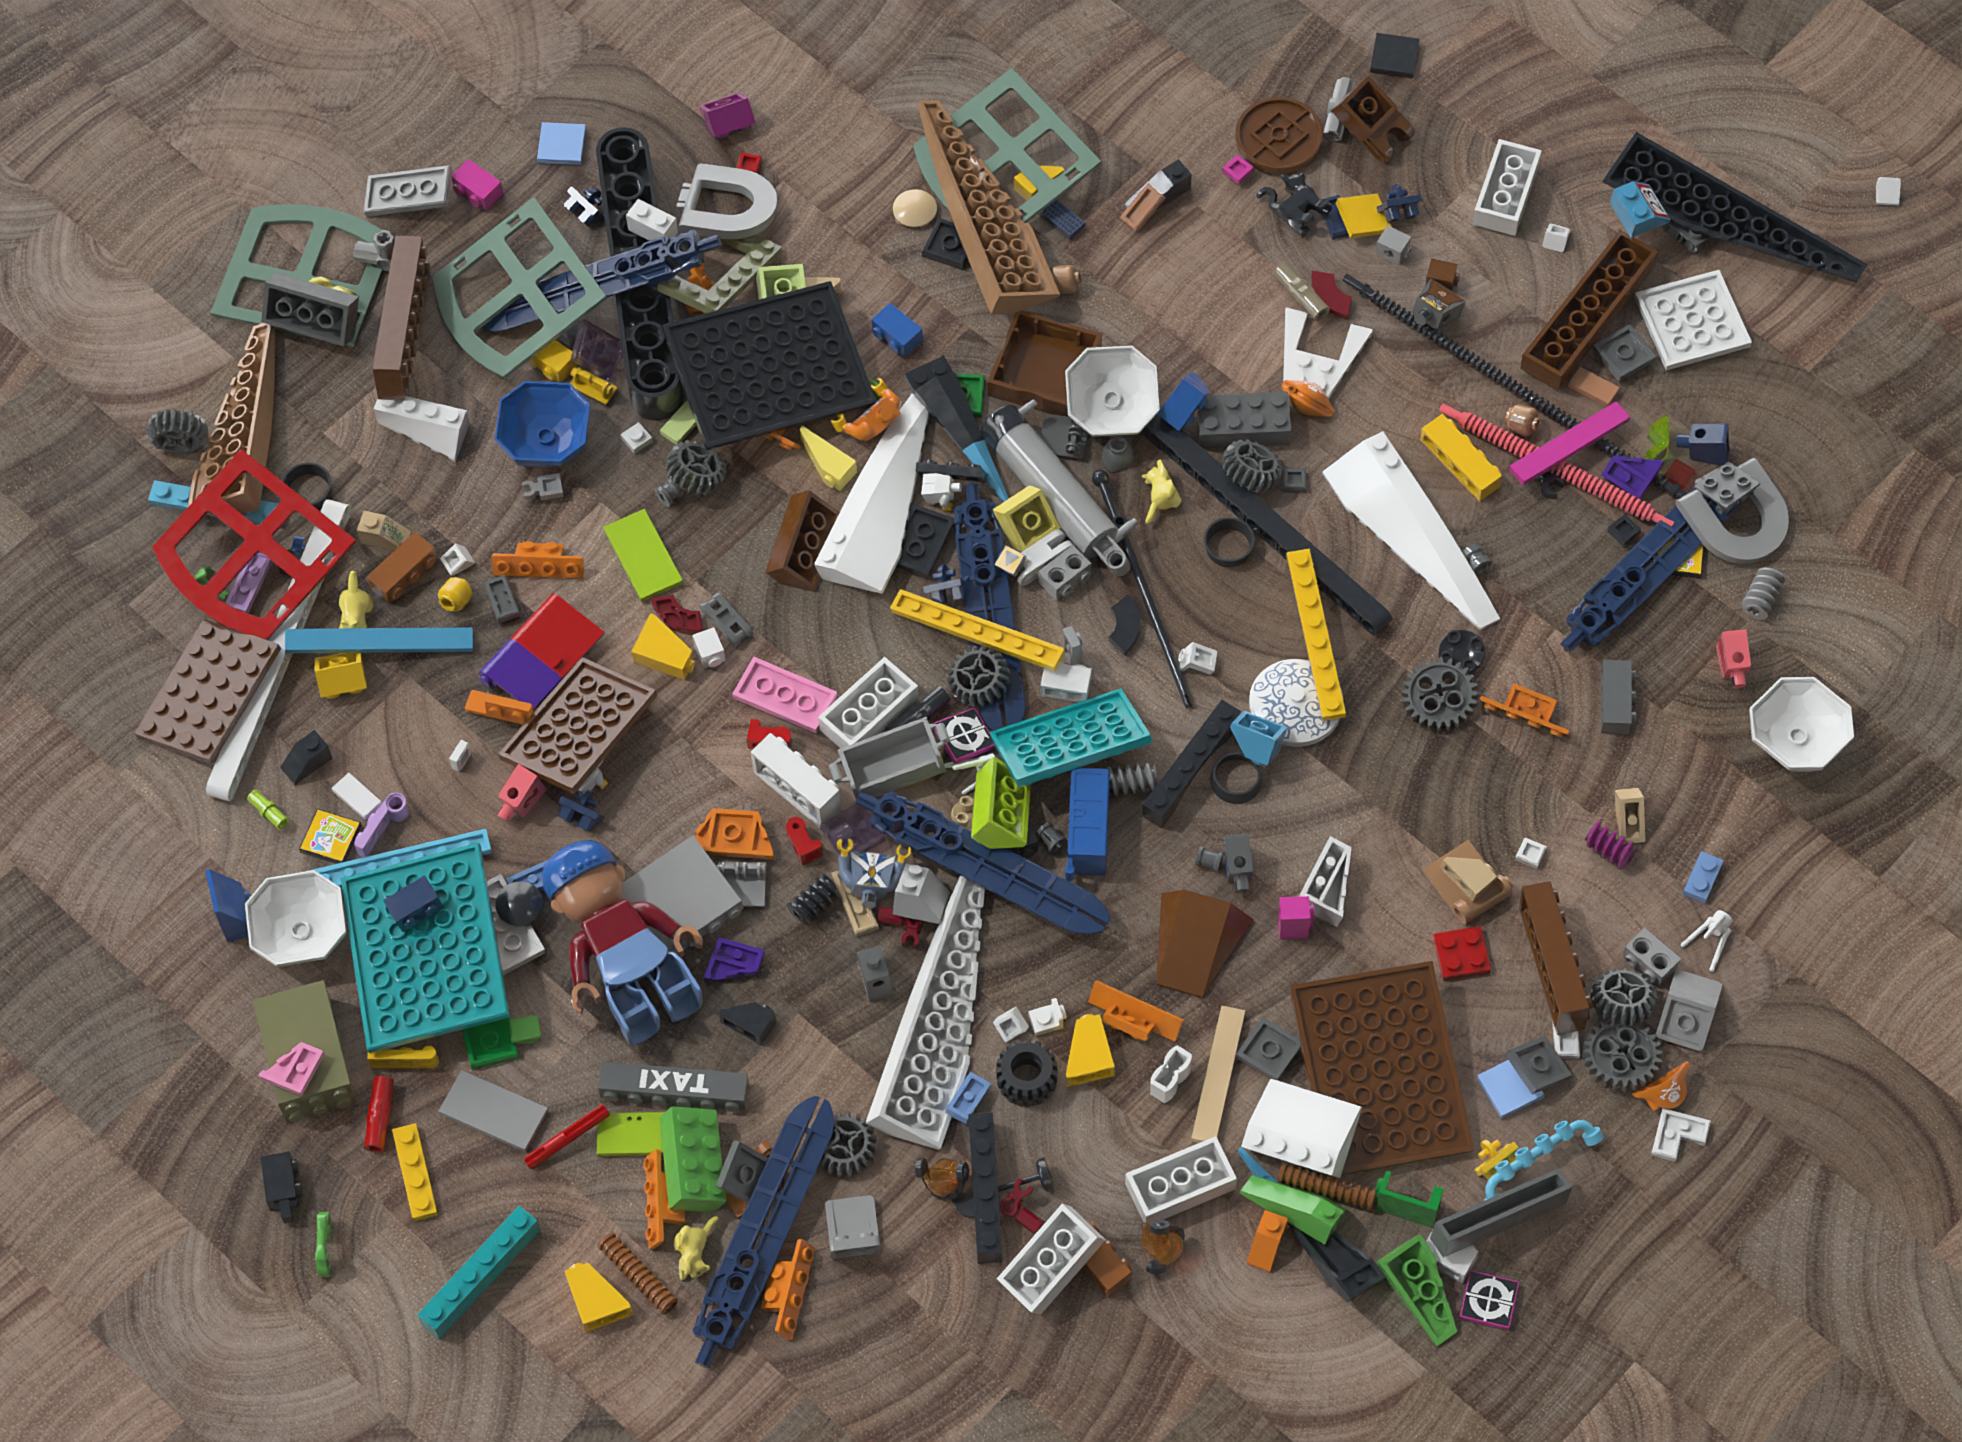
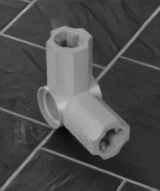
[353,230,395,271]

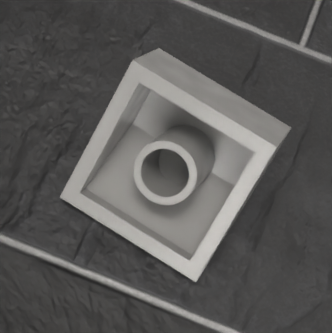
[893,864,950,924]

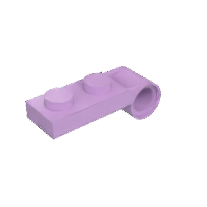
[354,793,409,858]

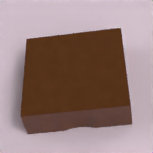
[987,310,1102,417]

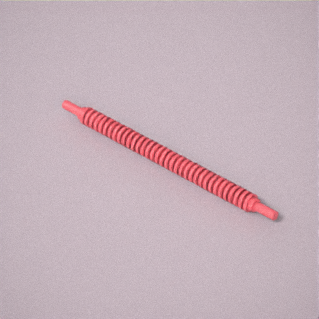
[1439,403,1674,526]

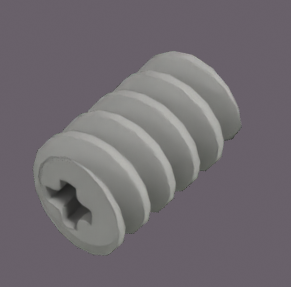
[1741,567,1786,620]
[1107,762,1157,796]

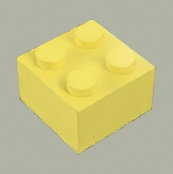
[993,486,1060,552]

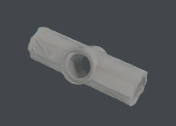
[1323,77,1355,142]

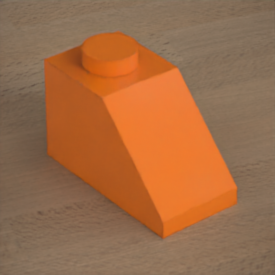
[1247,1210,1288,1273]

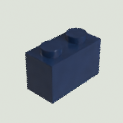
[383,875,444,932]

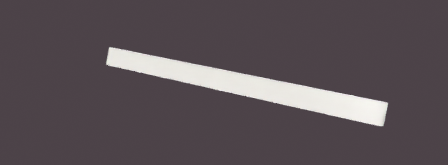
[206,499,351,801]

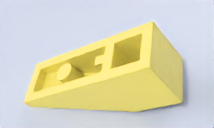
[800,426,857,491]

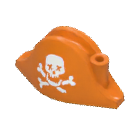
[1281,380,1335,417]
[1632,1061,1690,1111]

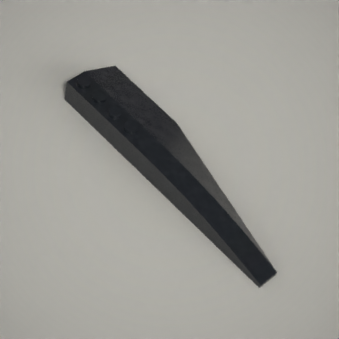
[1602,132,1868,283]

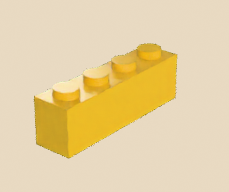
[1420,414,1502,502]

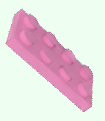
[732,657,837,734]

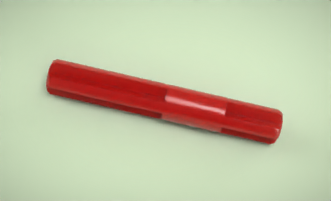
[524,1104,610,1169]

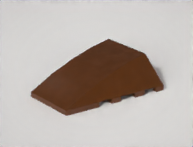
[1156,890,1253,999]

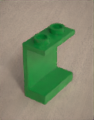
[1375,1170,1444,1228]

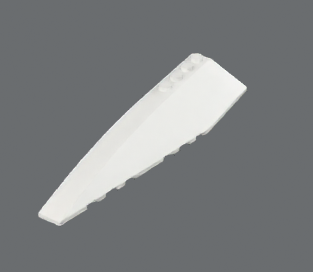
[866,875,985,1150]

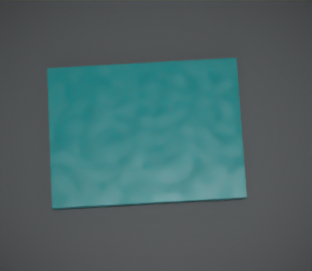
[341,842,510,1053]

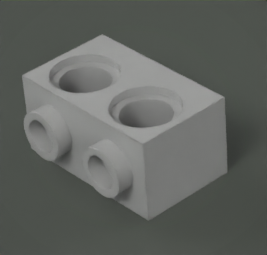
[1038,545,1091,601]
[1623,928,1681,987]

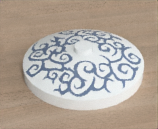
[1249,659,1343,747]

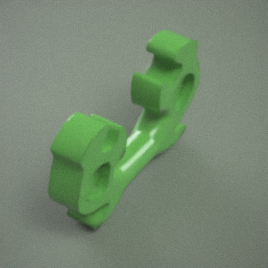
[315,1212,332,1277]

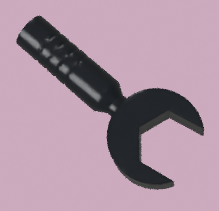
[1534,475,1564,499]

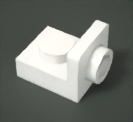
[1178,642,1217,675]
[1028,998,1067,1036]

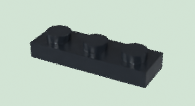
[915,460,988,483]

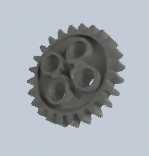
[1402,657,1478,732]
[1582,1019,1663,1092]

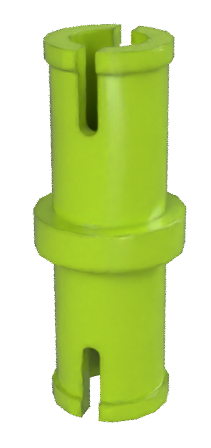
[247,789,289,830]

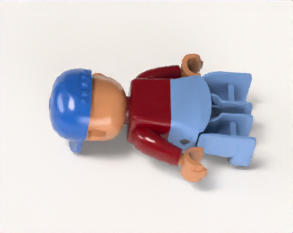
[541,840,703,1045]

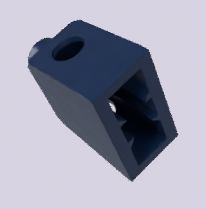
[1676,424,1730,466]

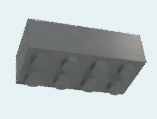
[261,272,359,346]
[1197,392,1291,449]

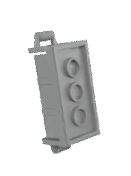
[829,717,950,800]

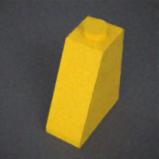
[631,613,695,680]
[1066,1014,1115,1087]
[564,1263,633,1332]

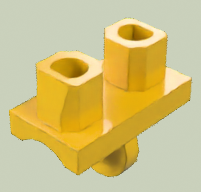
[1474,1140,1519,1180]

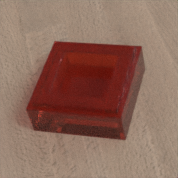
[1664,459,1695,490]

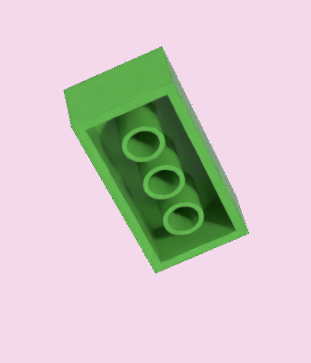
[660,1106,726,1213]

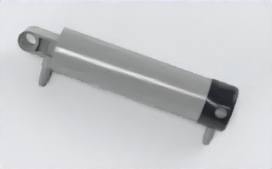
[980,400,1138,576]

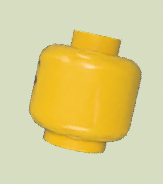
[438,577,473,611]

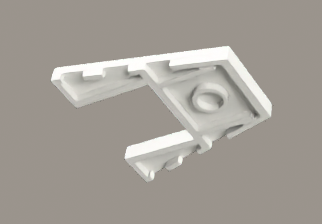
[1283,308,1373,399]

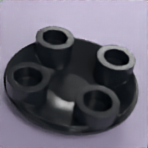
[1438,630,1485,674]
[495,882,543,926]

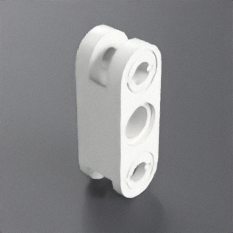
[1017,529,1075,586]

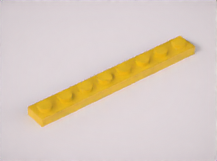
[1287,549,1346,721]
[890,589,1066,672]

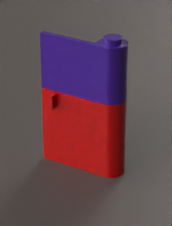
[478,593,605,711]

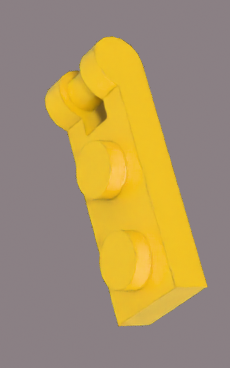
[367,1046,439,1068]

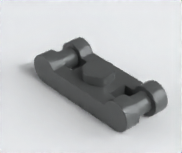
[699,592,754,648]

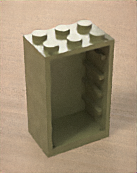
[253,980,357,1122]

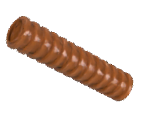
[1278,1162,1376,1210]
[598,1232,678,1315]

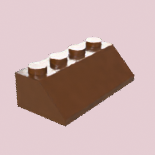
[765,490,840,592]

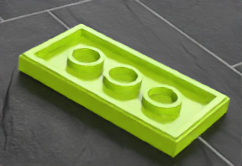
[603,509,683,602]

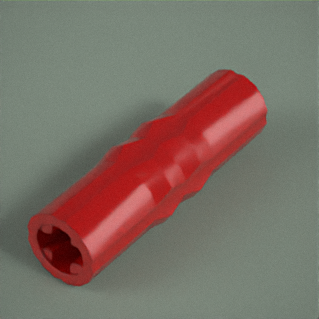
[364,1076,394,1152]

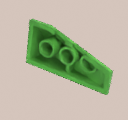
[1239,1175,1348,1244]
[1375,1234,1457,1346]

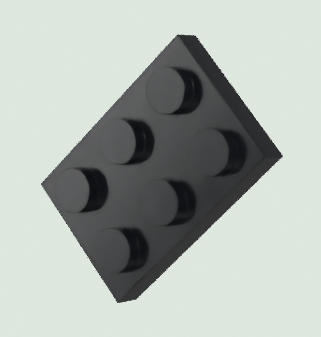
[896,504,954,579]

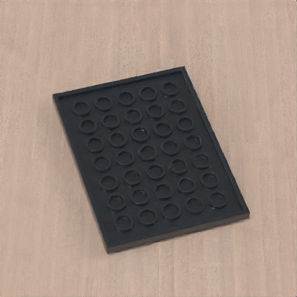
[661,281,877,451]

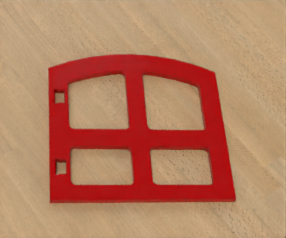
[152,449,356,640]

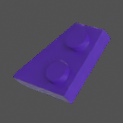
[1601,456,1664,499]
[704,937,765,982]

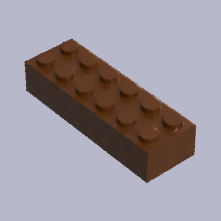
[1519,881,1592,1035]

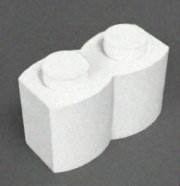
[1150,1045,1192,1103]

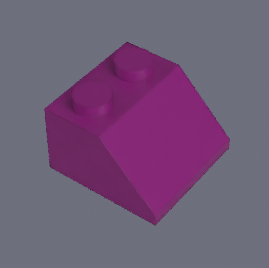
[699,92,756,138]

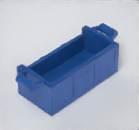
[1065,767,1109,881]

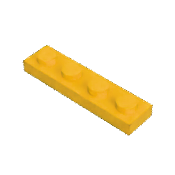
[392,1123,438,1222]

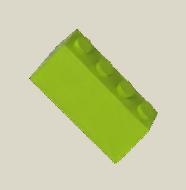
[971,756,1031,849]

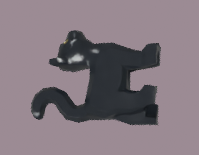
[1256,173,1332,238]

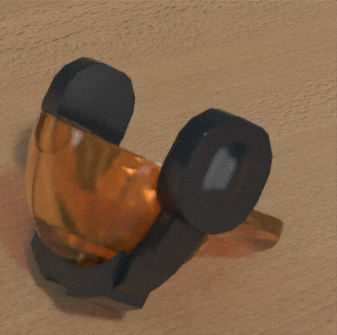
[915,1158,969,1200]
[1141,1220,1185,1275]

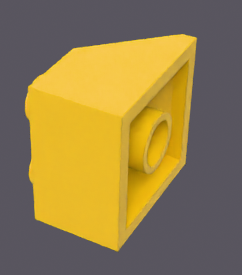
[315,653,367,699]

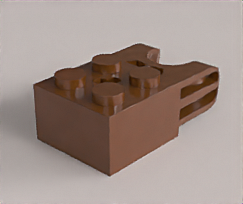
[1331,75,1415,163]

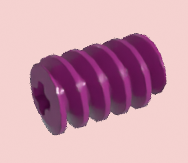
[1585,819,1638,870]

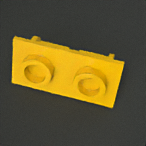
[569,367,618,405]

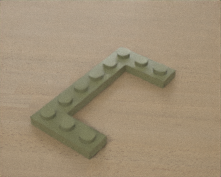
[657,235,782,313]

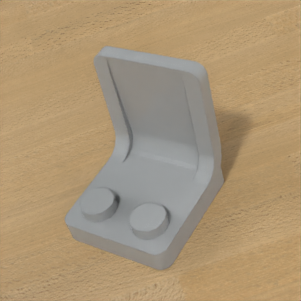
[1656,970,1723,1051]
[825,1195,881,1259]

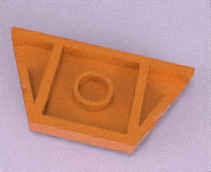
[694,808,775,860]

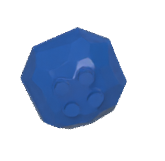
[495,381,591,467]

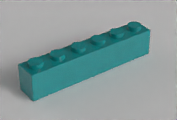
[417,1206,541,1339]

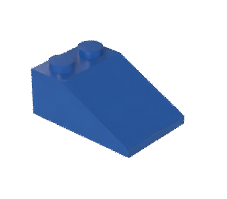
[205,869,251,942]

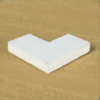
[1651,1108,1711,1162]

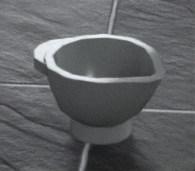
[1102,435,1134,472]

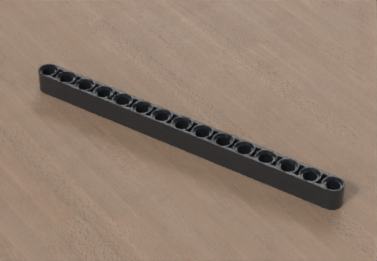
[1141,410,1393,635]

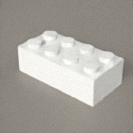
[1473,139,1542,236]
[818,657,919,748]
[751,733,841,829]
[1125,1136,1237,1227]
[997,1204,1106,1315]

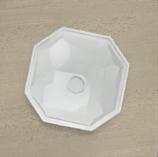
[1065,346,1160,437]
[1749,677,1854,772]
[245,870,347,967]

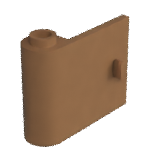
[1422,840,1513,925]

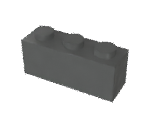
[1601,659,1636,734]

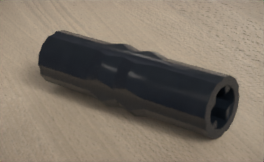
[885,685,950,731]

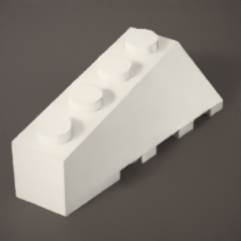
[374,396,470,462]

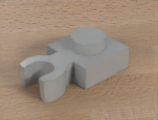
[522,473,564,501]

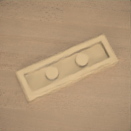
[831,871,878,937]

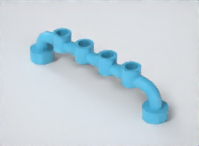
[1484,1120,1604,1201]

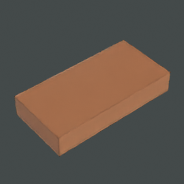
[1120,183,1166,232]
[1568,367,1620,407]

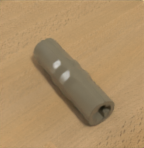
[1274,263,1330,321]

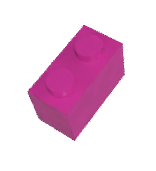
[451,159,504,211]
[1278,896,1315,939]

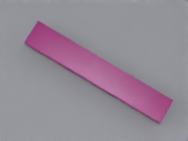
[1509,402,1630,486]

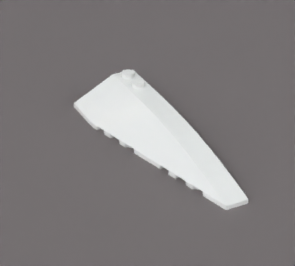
[814,394,930,594]
[1322,432,1500,630]

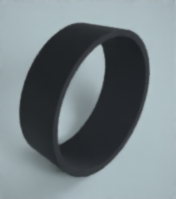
[282,462,331,509]
[1204,517,1255,567]
[1210,752,1262,804]

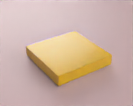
[1336,193,1392,239]

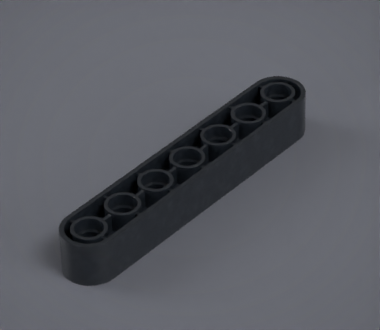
[596,127,684,420]

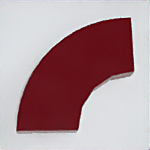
[1311,270,1352,319]
[651,595,703,635]

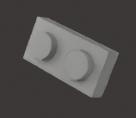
[1063,626,1083,666]

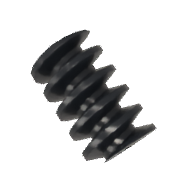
[787,873,840,924]

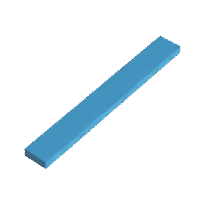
[285,628,473,653]

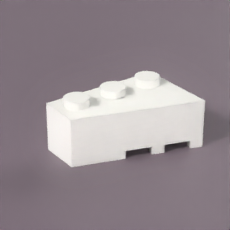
[1299,836,1351,927]

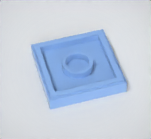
[537,122,586,165]
[1477,1060,1544,1119]

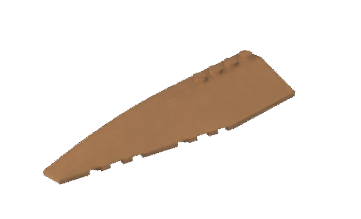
[917,100,1060,315]

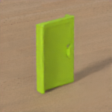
[596,1112,665,1157]

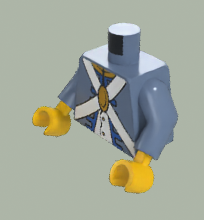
[837,839,911,908]

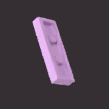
[225,553,273,614]

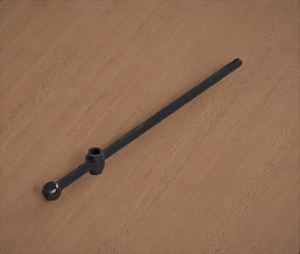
[1091,470,1193,709]

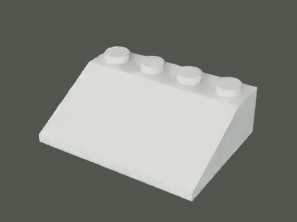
[1241,1079,1362,1178]

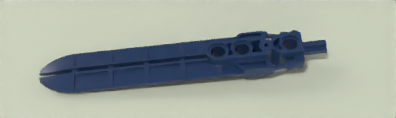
[481,230,722,332]
[1560,466,1742,653]
[954,482,1025,731]
[856,791,1110,934]
[693,1096,834,1368]

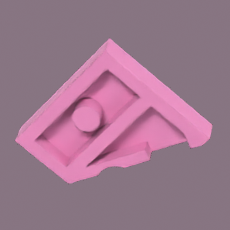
[258,1042,325,1096]

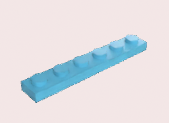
[148,480,279,525]

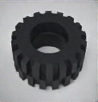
[996,1039,1057,1107]

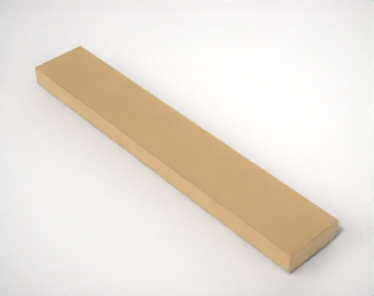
[1191,1006,1245,1143]

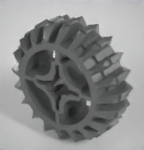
[146,409,209,454]
[1221,439,1283,493]
[665,440,727,496]
[947,645,1010,708]
[1590,967,1657,1026]
[820,1111,877,1177]

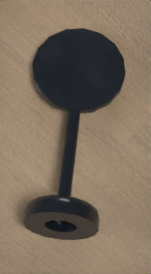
[952,1157,1054,1218]

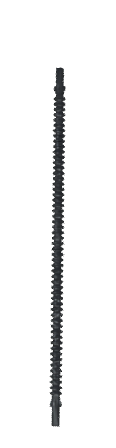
[1342,274,1687,499]

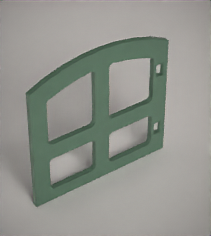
[913,68,1102,223]
[433,197,608,379]
[210,204,384,347]

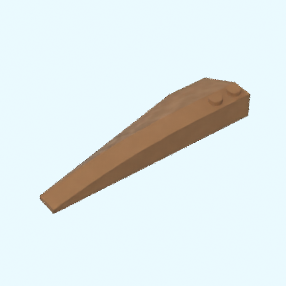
[187,323,275,515]

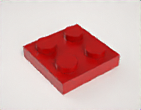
[1433,926,1491,981]

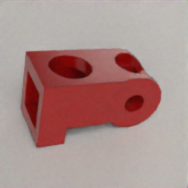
[746,719,792,749]
[785,817,823,866]

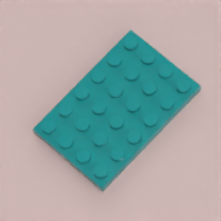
[989,688,1152,787]

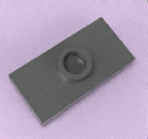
[483,575,520,624]

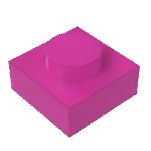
[1222,155,1254,185]

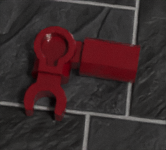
[878,906,924,949]
[1000,1178,1045,1235]

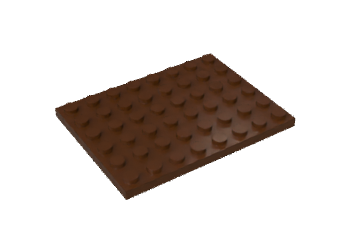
[1289,961,1474,1177]

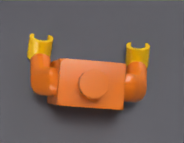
[831,378,902,442]

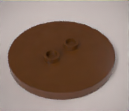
[1235,97,1323,174]

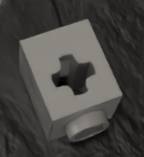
[1376,226,1412,265]

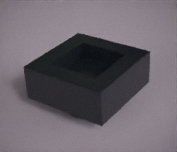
[1607,514,1641,547]

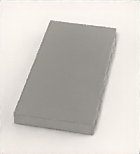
[363,165,452,217]
[438,1070,548,1152]

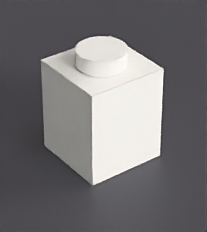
[692,627,725,669]

